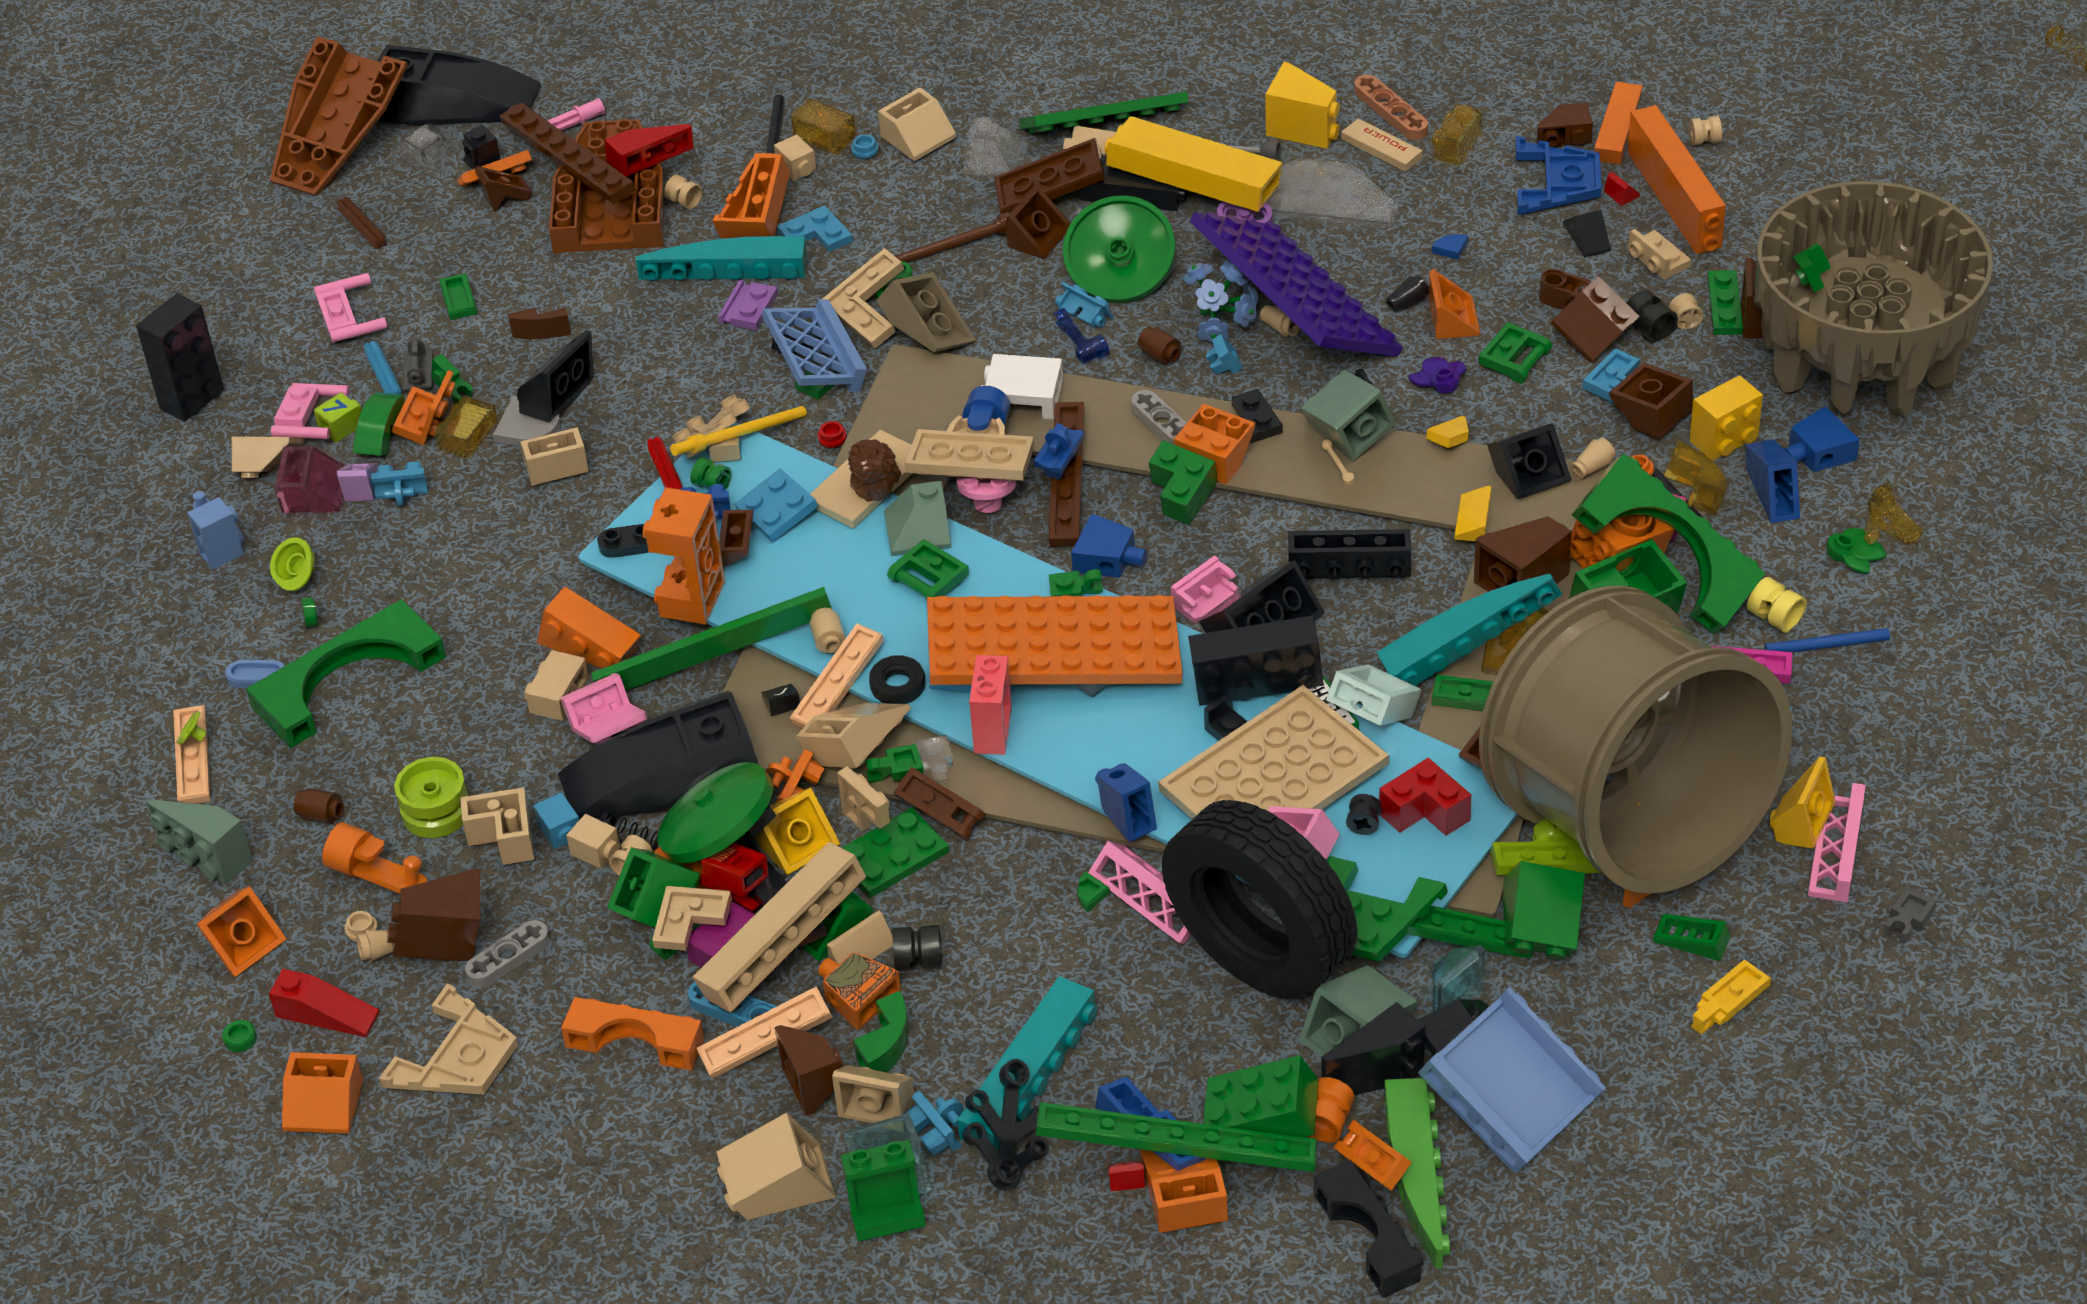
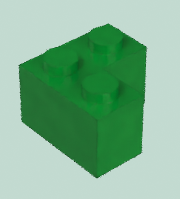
[1148,440,1218,525]

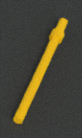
[670,406,807,456]

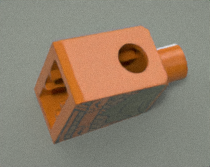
[818,953,901,1031]

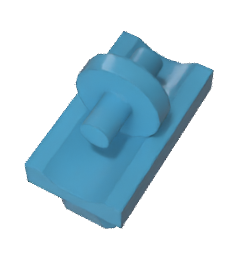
[371,461,428,506]
[902,1090,963,1156]

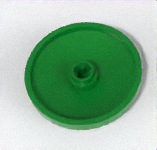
[1063,196,1176,303]
[657,762,773,863]

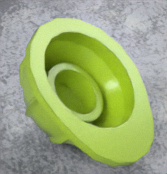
[270,537,315,591]

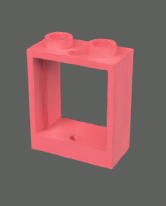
[969,655,1012,755]

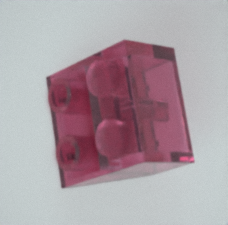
[275,446,345,513]

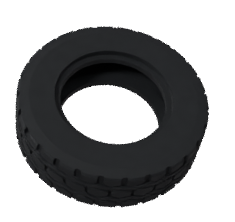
[1161,800,1357,999]

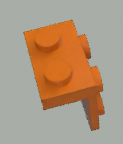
[392,370,456,445]

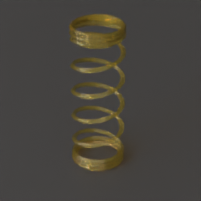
[2045,25,2087,71]

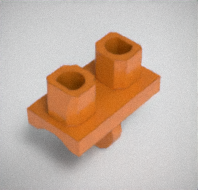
[767,749,825,804]

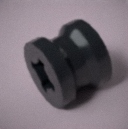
[1346,794,1382,835]

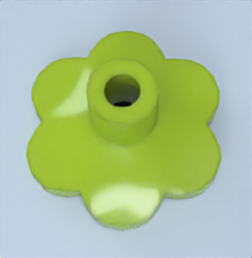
[176,711,207,745]

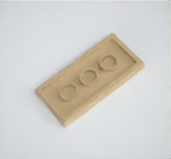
[810,430,912,529]

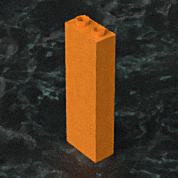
[1627,105,1726,254]

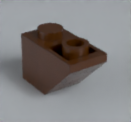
[1536,102,1593,147]

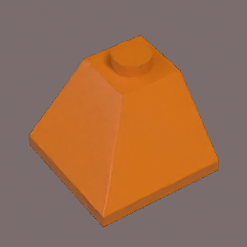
[196,886,287,977]

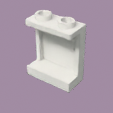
[981,354,1063,420]

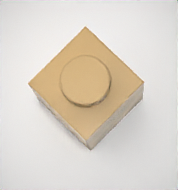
[774,134,816,181]
[566,814,620,869]

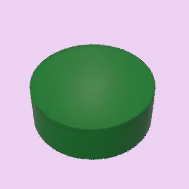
[301,597,318,628]
[222,1020,257,1052]

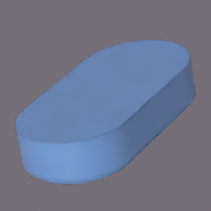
[225,660,285,688]

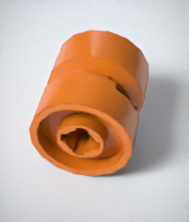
[1307,1077,1355,1143]

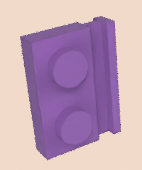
[718,280,778,330]

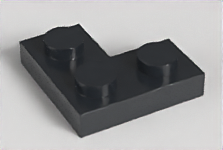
[1232,389,1283,444]

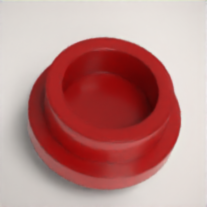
[817,421,847,448]

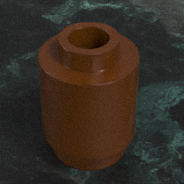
[1138,327,1181,365]
[294,788,344,824]

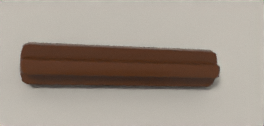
[337,197,387,249]

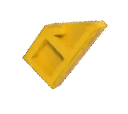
[1426,416,1469,449]

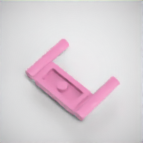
[314,273,387,343]
[271,383,350,439]

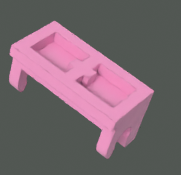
[1171,555,1239,623]

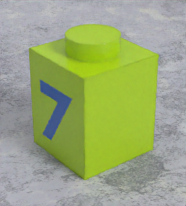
[314,393,362,443]

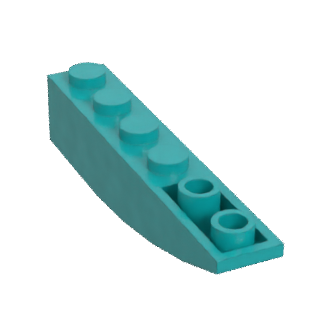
[635,236,807,280]
[1376,574,1563,686]

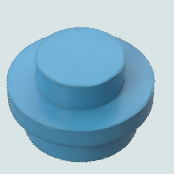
[851,134,879,158]

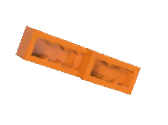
[1594,82,1643,165]

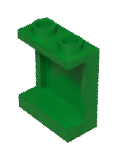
[840,1140,926,1242]

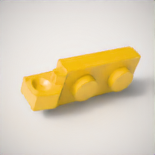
[1691,960,1771,1035]

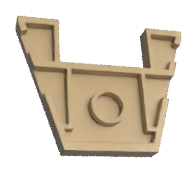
[379,984,518,1095]

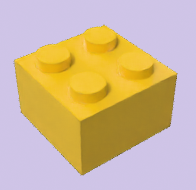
[1690,375,1763,461]

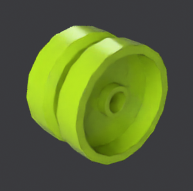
[394,757,468,838]

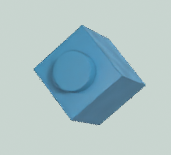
[533,792,579,849]

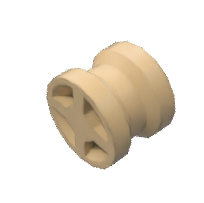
[1669,293,1704,330]

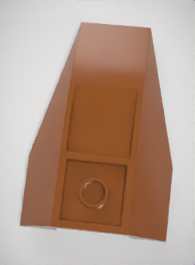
[270,36,408,196]

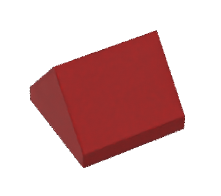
[1604,172,1640,206]
[1107,1161,1145,1192]

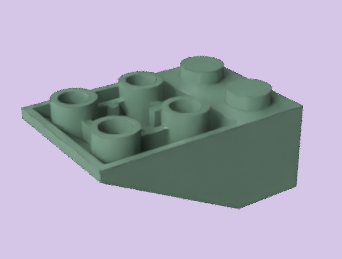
[146,799,253,885]

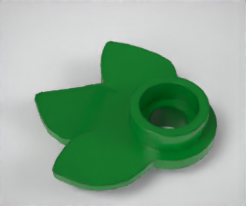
[1827,528,1887,574]

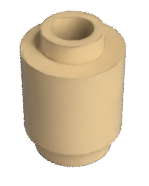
[810,608,846,653]

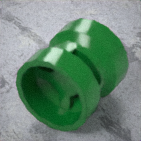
[690,457,732,491]

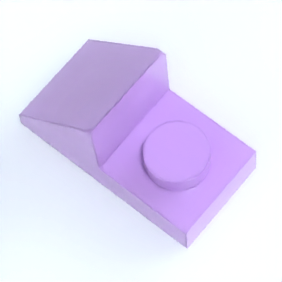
[337,463,378,501]

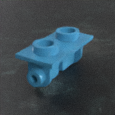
[1055,282,1114,328]

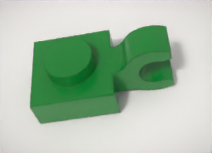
[431,353,473,405]
[1049,569,1103,596]
[866,744,924,783]

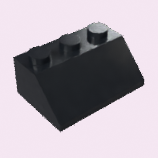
[517,330,594,422]

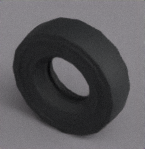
[869,655,925,704]

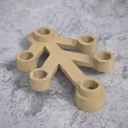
[672,395,750,458]

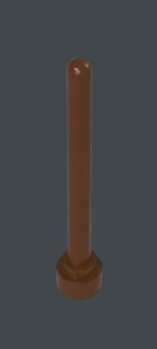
[895,212,1009,263]

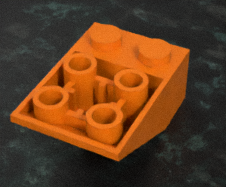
[1139,1149,1228,1233]

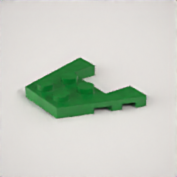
[1327,856,1448,962]

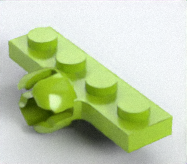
[1490,818,1600,875]

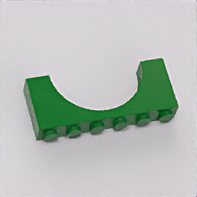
[1571,453,1766,634]
[246,599,446,749]

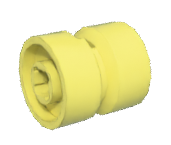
[1747,577,1807,633]

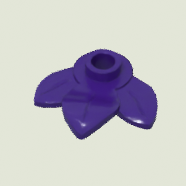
[1408,357,1466,393]

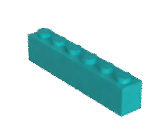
[957,976,1098,1151]

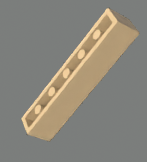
[693,842,866,1013]

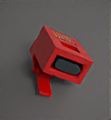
[701,843,769,912]

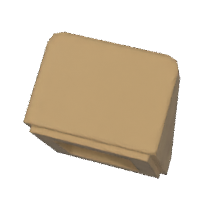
[709,437,741,462]

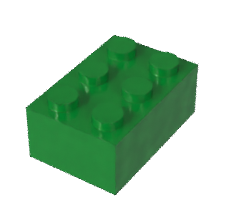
[1203,1055,1318,1137]

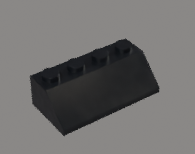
[1199,560,1325,633]

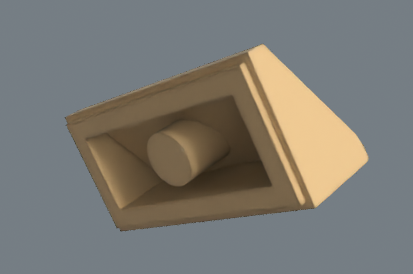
[827,911,893,964]

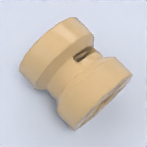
[1689,116,1722,146]
[664,174,703,210]
[609,835,653,876]

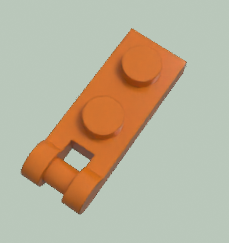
[1333,1120,1412,1191]

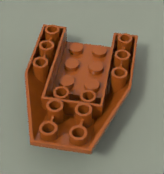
[549,119,663,253]

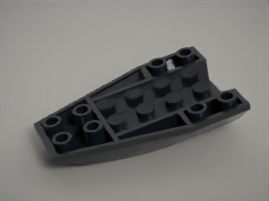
[378,45,541,125]
[558,690,759,820]

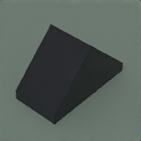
[1563,210,1611,258]

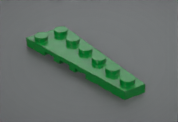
[1019,92,1189,133]

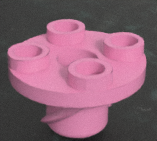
[956,476,1016,513]

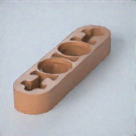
[1355,75,1428,140]

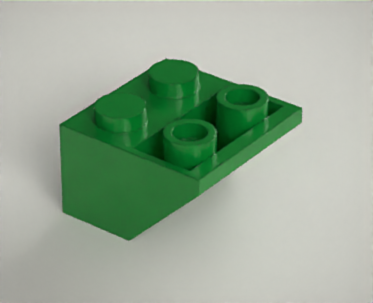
[607,847,701,927]

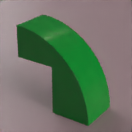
[353,392,405,456]
[853,991,909,1073]

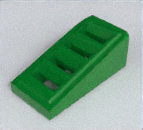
[1653,914,1730,961]

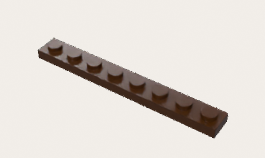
[500,102,636,204]

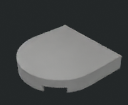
[493,396,560,446]

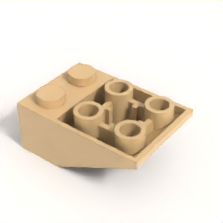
[796,703,911,768]

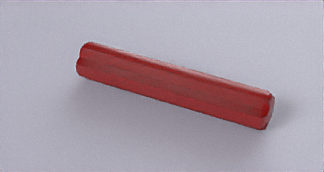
[647,436,683,490]

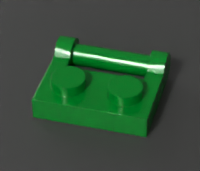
[1478,322,1553,384]
[887,539,969,601]

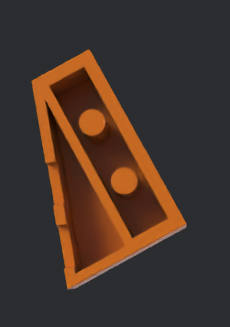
[712,153,790,239]
[537,586,641,669]

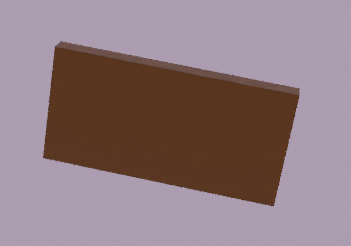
[994,138,1105,214]

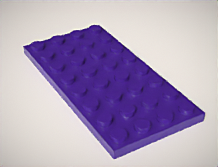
[1190,212,1403,357]

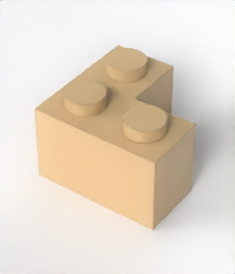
[460,787,534,865]

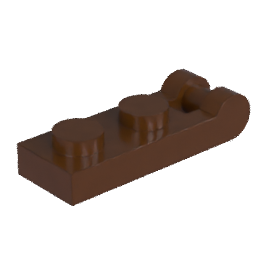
[893,767,985,841]

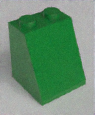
[1503,861,1585,960]

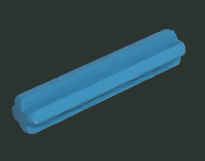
[364,340,402,395]

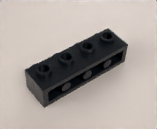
[1288,529,1411,578]

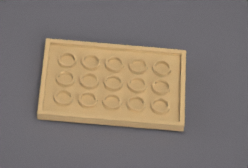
[1158,685,1389,819]

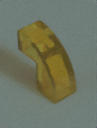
[1664,440,1727,514]

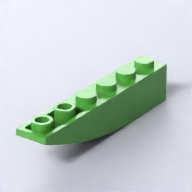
[1384,1078,1450,1269]

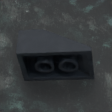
[1321,1002,1425,1095]

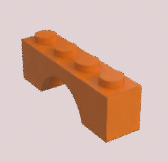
[561,997,705,1071]

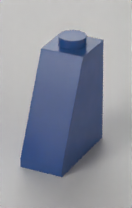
[1745,439,1800,523]

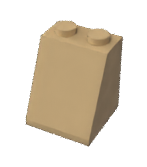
[717,1113,836,1220]

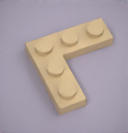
[822,248,904,349]

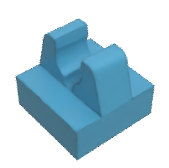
[1206,334,1243,374]

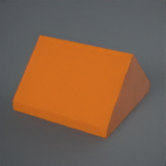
[1428,269,1481,339]

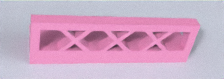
[1808,783,1866,902]
[1088,841,1191,944]

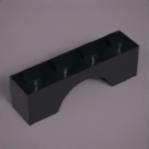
[1314,1160,1424,1298]

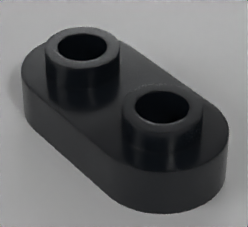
[597,524,649,558]

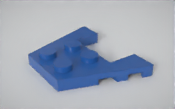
[1515,136,1602,214]

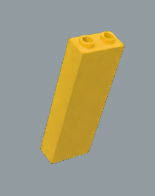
[1104,116,1282,212]

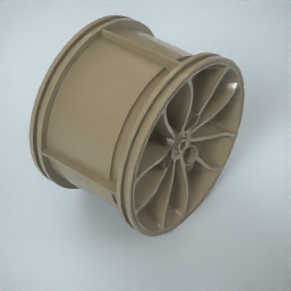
[1479,585,1792,894]

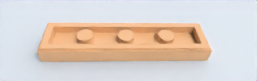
[790,623,884,728]
[173,705,211,804]
[696,986,832,1079]

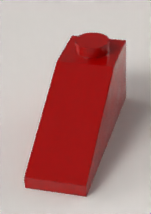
[604,124,694,176]
[269,969,380,1037]

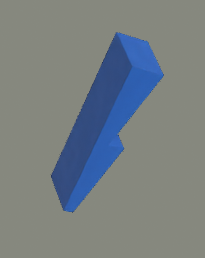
[1096,1076,1206,1171]

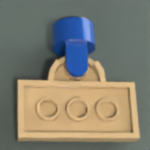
[905,386,1034,481]

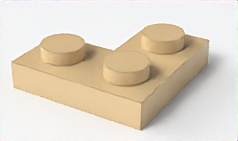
[837,766,890,831]
[652,886,732,951]

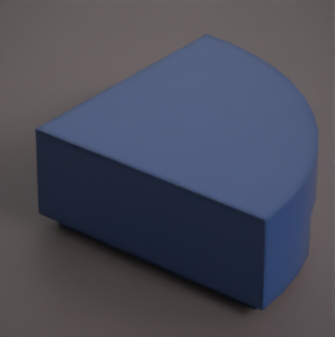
[1432,234,1468,260]

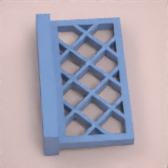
[762,299,867,392]

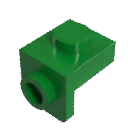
[1793,243,1831,293]

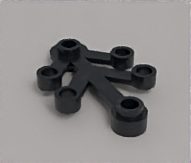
[962,1059,1049,1191]

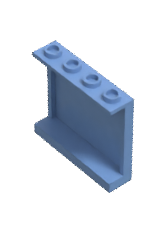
[1418,987,1606,1174]

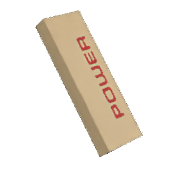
[1341,118,1423,172]

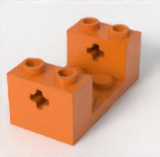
[643,487,725,625]

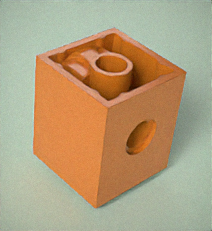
[1570,515,1674,571]

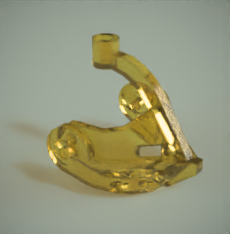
[1864,481,1924,545]

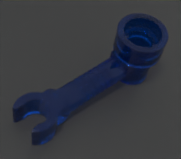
[1054,308,1110,364]

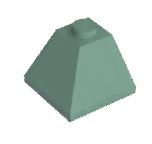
[884,481,951,556]

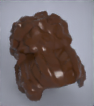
[848,439,901,502]

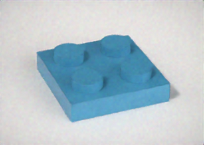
[734,468,818,543]

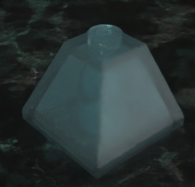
[1431,946,1485,1012]

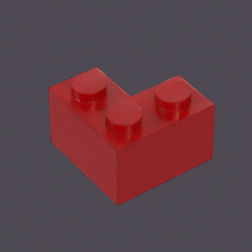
[1379,757,1472,836]

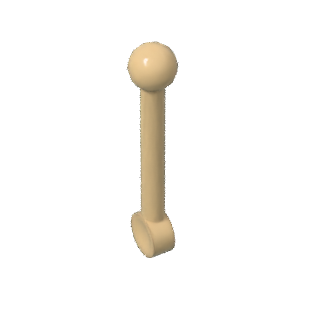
[1321,439,1354,485]

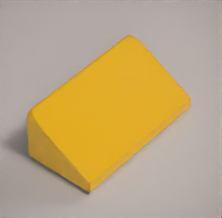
[1454,486,1492,542]

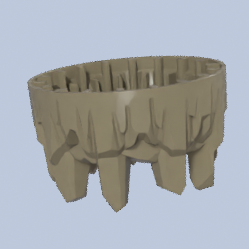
[1754,181,1993,417]

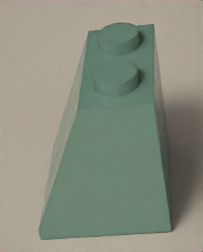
[1301,369,1396,462]
[1299,965,1418,1057]

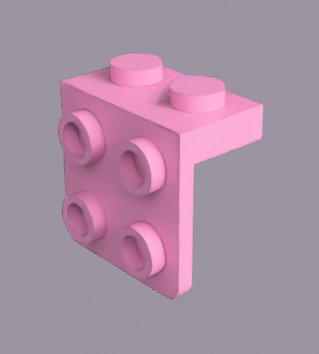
[560,673,647,744]

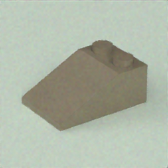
[876,272,976,352]

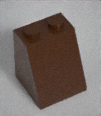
[1474,516,1572,592]
[387,869,481,961]

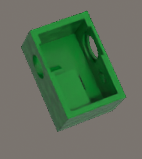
[1568,539,1687,613]

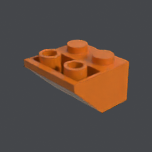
[1174,403,1255,484]
[282,1052,364,1134]

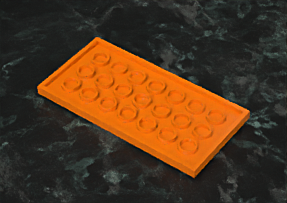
[927,595,1182,685]

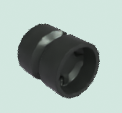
[1627,289,1678,343]
[892,925,942,970]

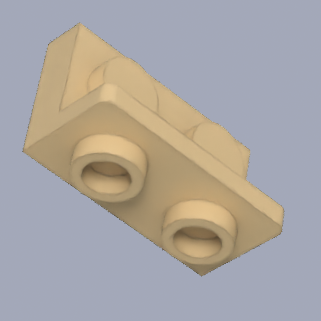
[1628,229,1691,280]

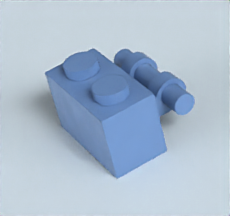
[187,491,244,570]

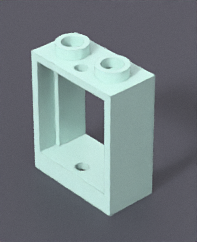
[1326,664,1422,726]

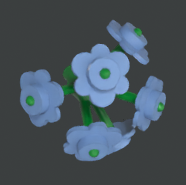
[1183,261,1258,342]

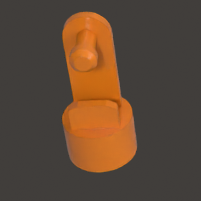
[322,822,427,893]

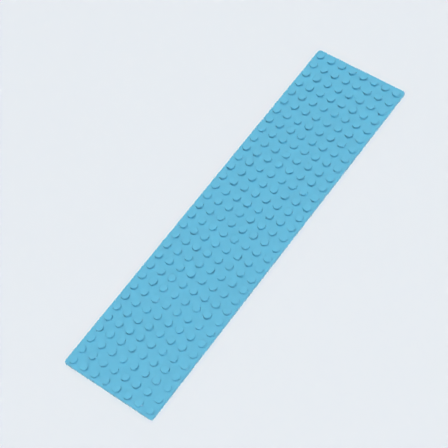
[579,422,1518,958]

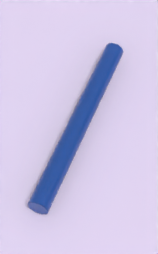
[1764,628,1890,653]

